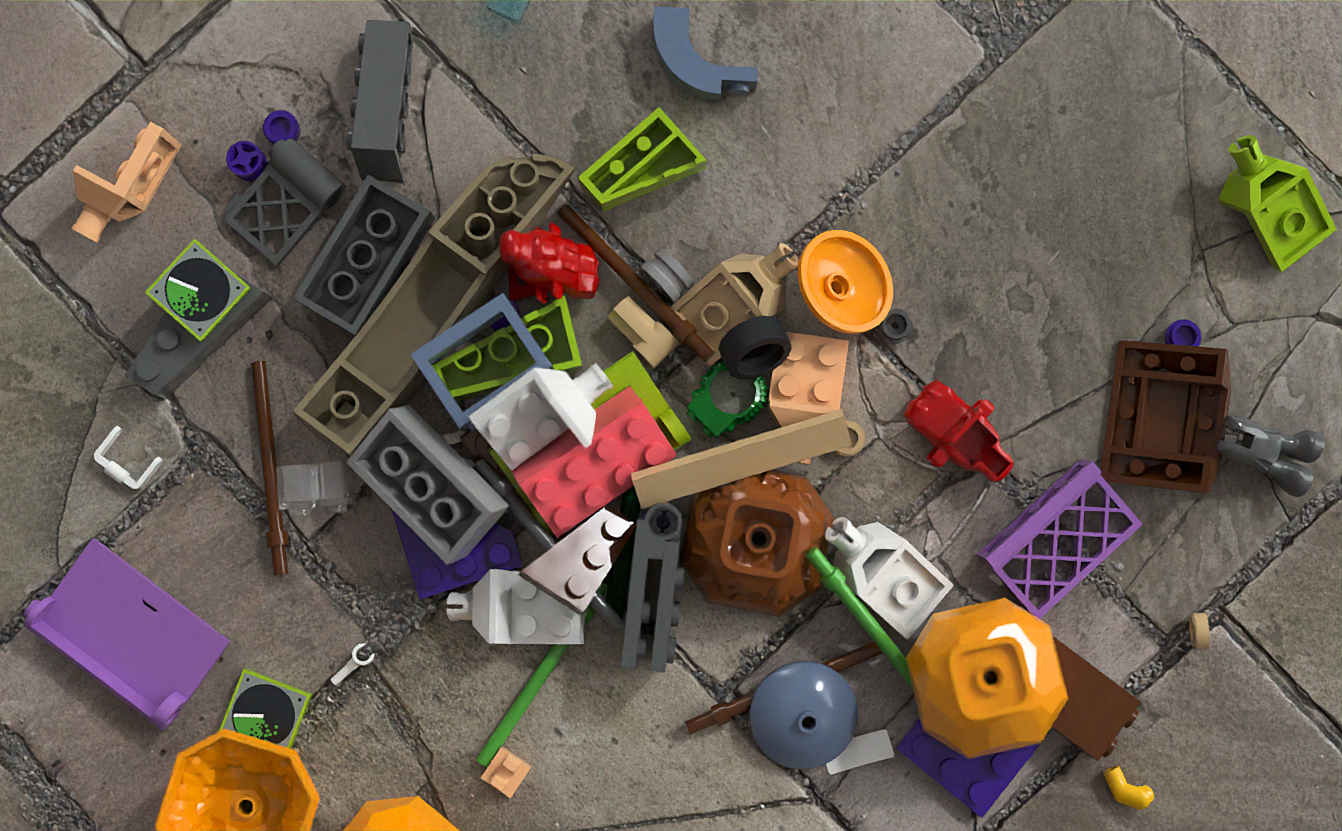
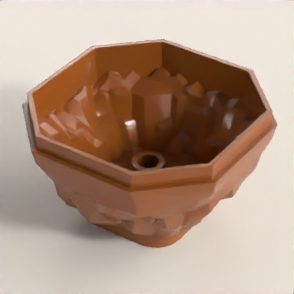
[680,469,834,617]

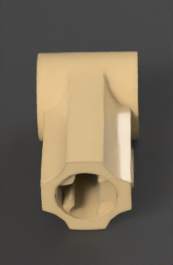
[607,296,680,368]

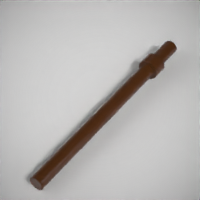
[557,204,715,362]
[251,361,289,576]
[685,642,883,735]

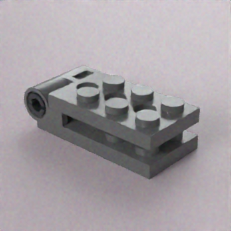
[621,501,684,673]

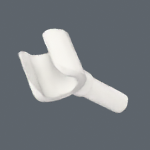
[330,643,375,685]

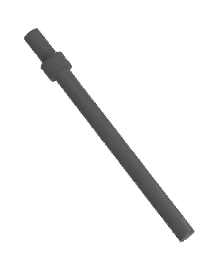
[473,458,626,633]

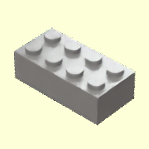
[346,405,510,565]

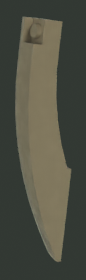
[293,154,575,459]

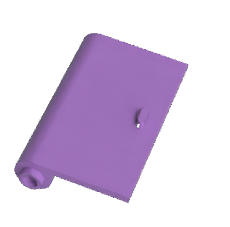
[23,538,231,731]

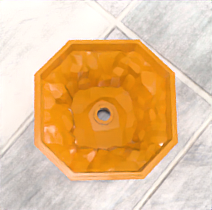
[154,728,320,831]

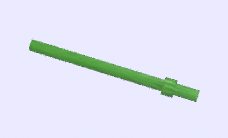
[805,546,913,689]
[476,582,608,767]

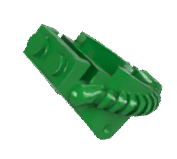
[686,359,767,439]

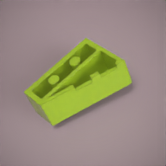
[578,107,707,212]

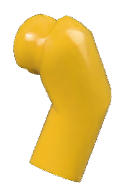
[1102,765,1154,810]

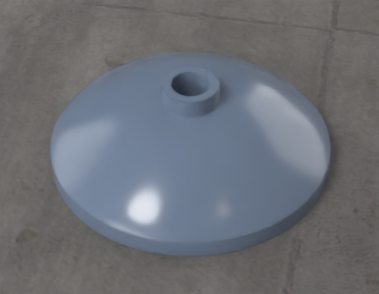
[749,661,858,769]

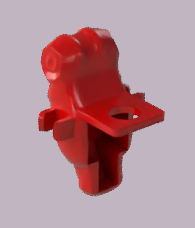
[499,222,600,304]
[903,379,1014,483]

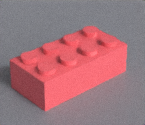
[510,386,678,538]

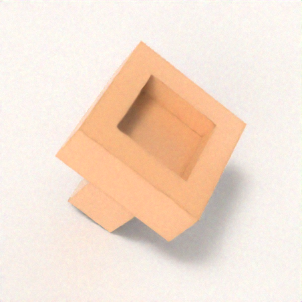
[481,746,532,798]

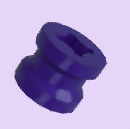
[226,141,268,182]

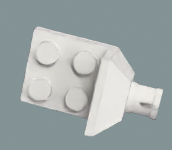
[469,363,614,470]
[825,517,954,640]
[447,569,585,644]

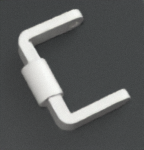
[94,426,163,490]

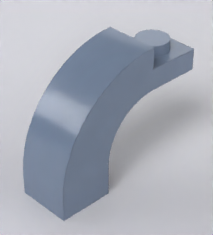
[653,6,758,103]

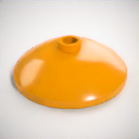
[797,230,893,334]

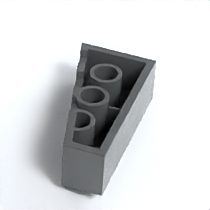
[346,20,413,182]
[125,275,273,399]

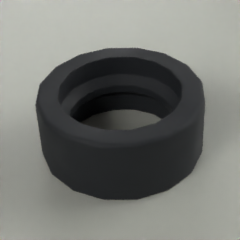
[718,316,792,379]

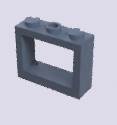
[410,293,554,431]

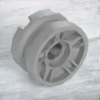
[640,248,695,303]

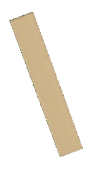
[631,409,852,509]

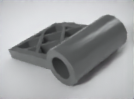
[223,139,346,266]

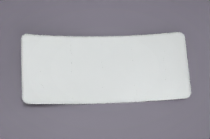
[826,729,894,775]

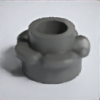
[878,308,913,343]

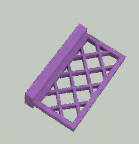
[976,459,1143,619]

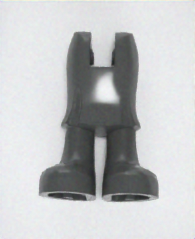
[1214,415,1325,497]

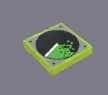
[145,238,251,342]
[219,668,313,749]

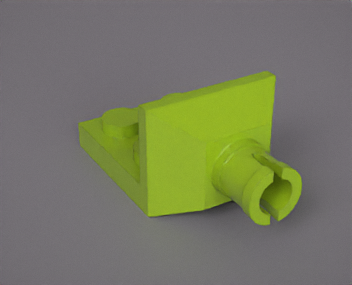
[1219,135,1337,272]

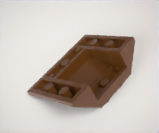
[1101,340,1231,494]

